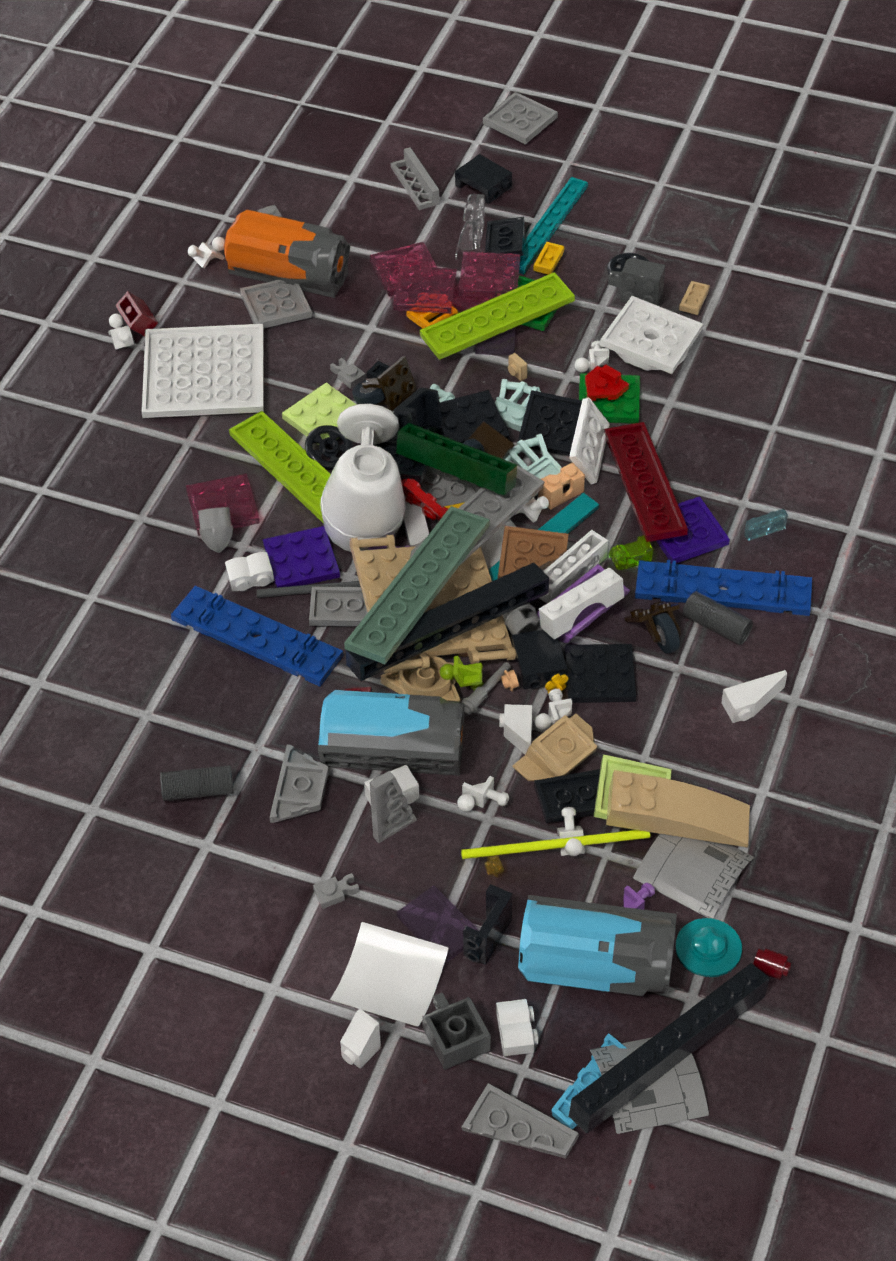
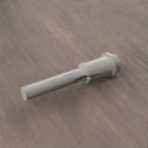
[462,662,511,714]

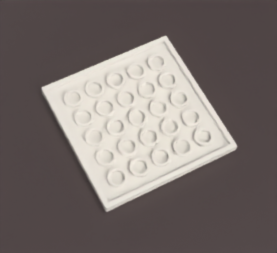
[142,324,264,418]

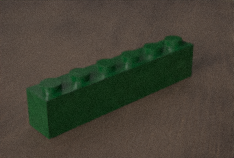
[396,423,518,496]

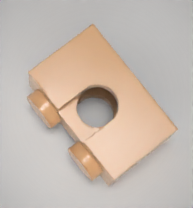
[538,463,585,510]

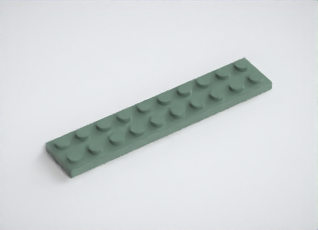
[344,506,490,664]

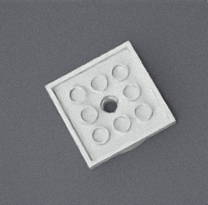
[600,296,703,374]

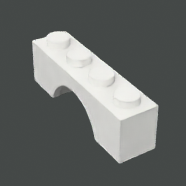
[539,568,624,639]

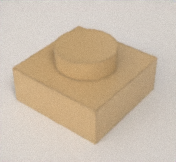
[508,353,527,381]

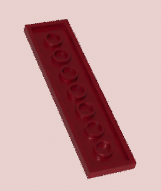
[604,422,688,542]

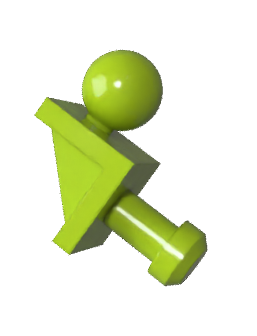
[440,656,484,691]

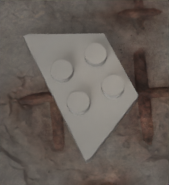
[270,744,329,823]

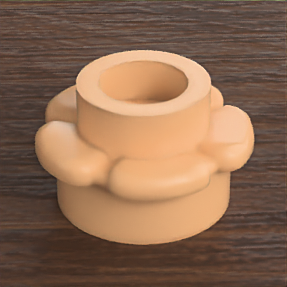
[501,670,519,691]

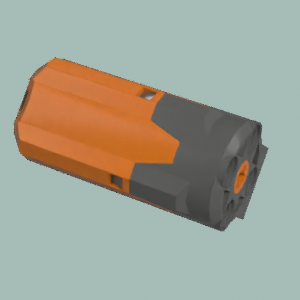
[224,210,350,298]

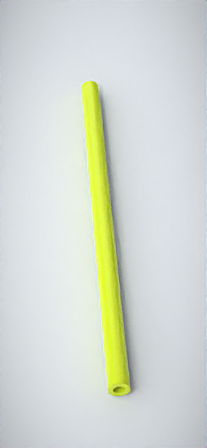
[461,830,650,859]

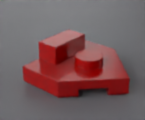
[585,364,629,401]

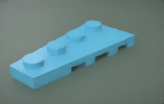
[551,1033,627,1129]

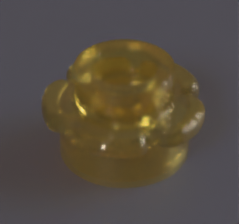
[484,855,504,878]

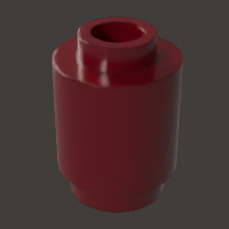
[753,948,792,980]

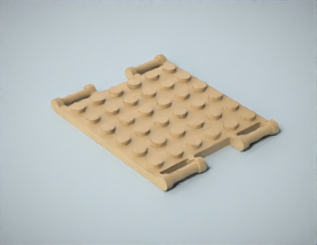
[350,535,516,673]

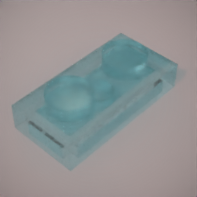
[744,508,788,541]

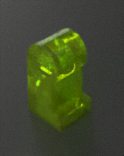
[609,535,653,570]

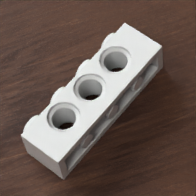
[539,530,608,604]

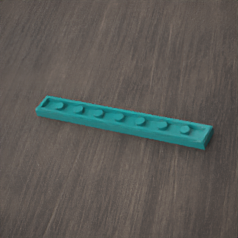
[507,177,588,275]
[488,493,599,581]

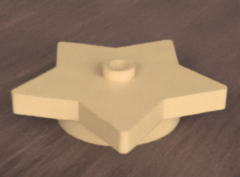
[381,656,460,702]

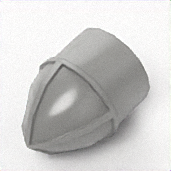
[198,507,233,553]
[503,603,543,635]

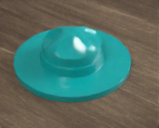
[675,918,742,977]

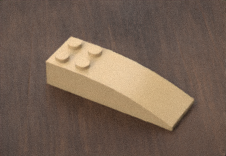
[606,770,750,847]

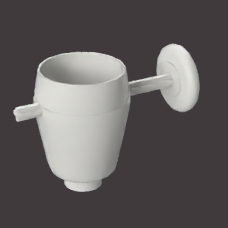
[320,404,406,552]

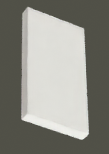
[569,397,610,484]

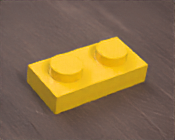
[533,242,564,275]

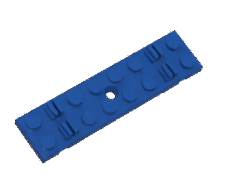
[635,560,812,616]
[171,586,343,687]

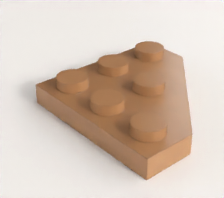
[498,526,569,579]

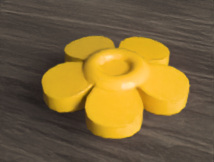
[545,674,568,694]

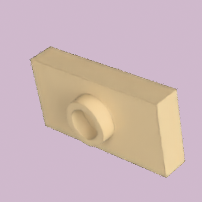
[679,281,710,315]

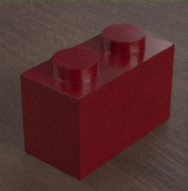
[115,291,158,336]

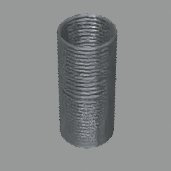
[683,591,753,645]
[160,765,233,802]

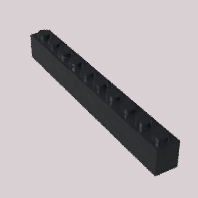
[346,562,549,681]
[568,963,770,1134]

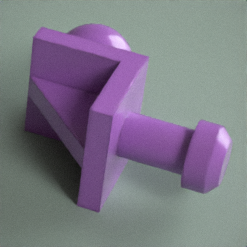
[623,883,655,910]

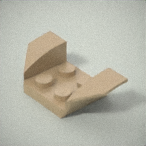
[512,714,598,781]

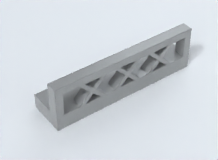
[391,147,439,210]

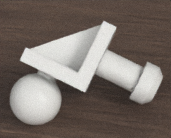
[188,237,225,269]
[108,314,134,349]
[575,341,609,372]
[515,496,549,523]
[535,689,572,730]
[457,776,509,812]
[557,807,585,856]

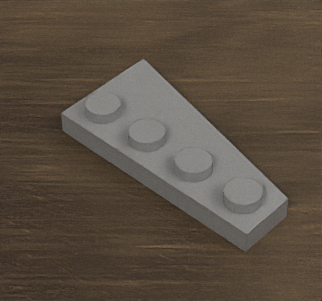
[369,771,417,843]
[461,1083,579,1159]

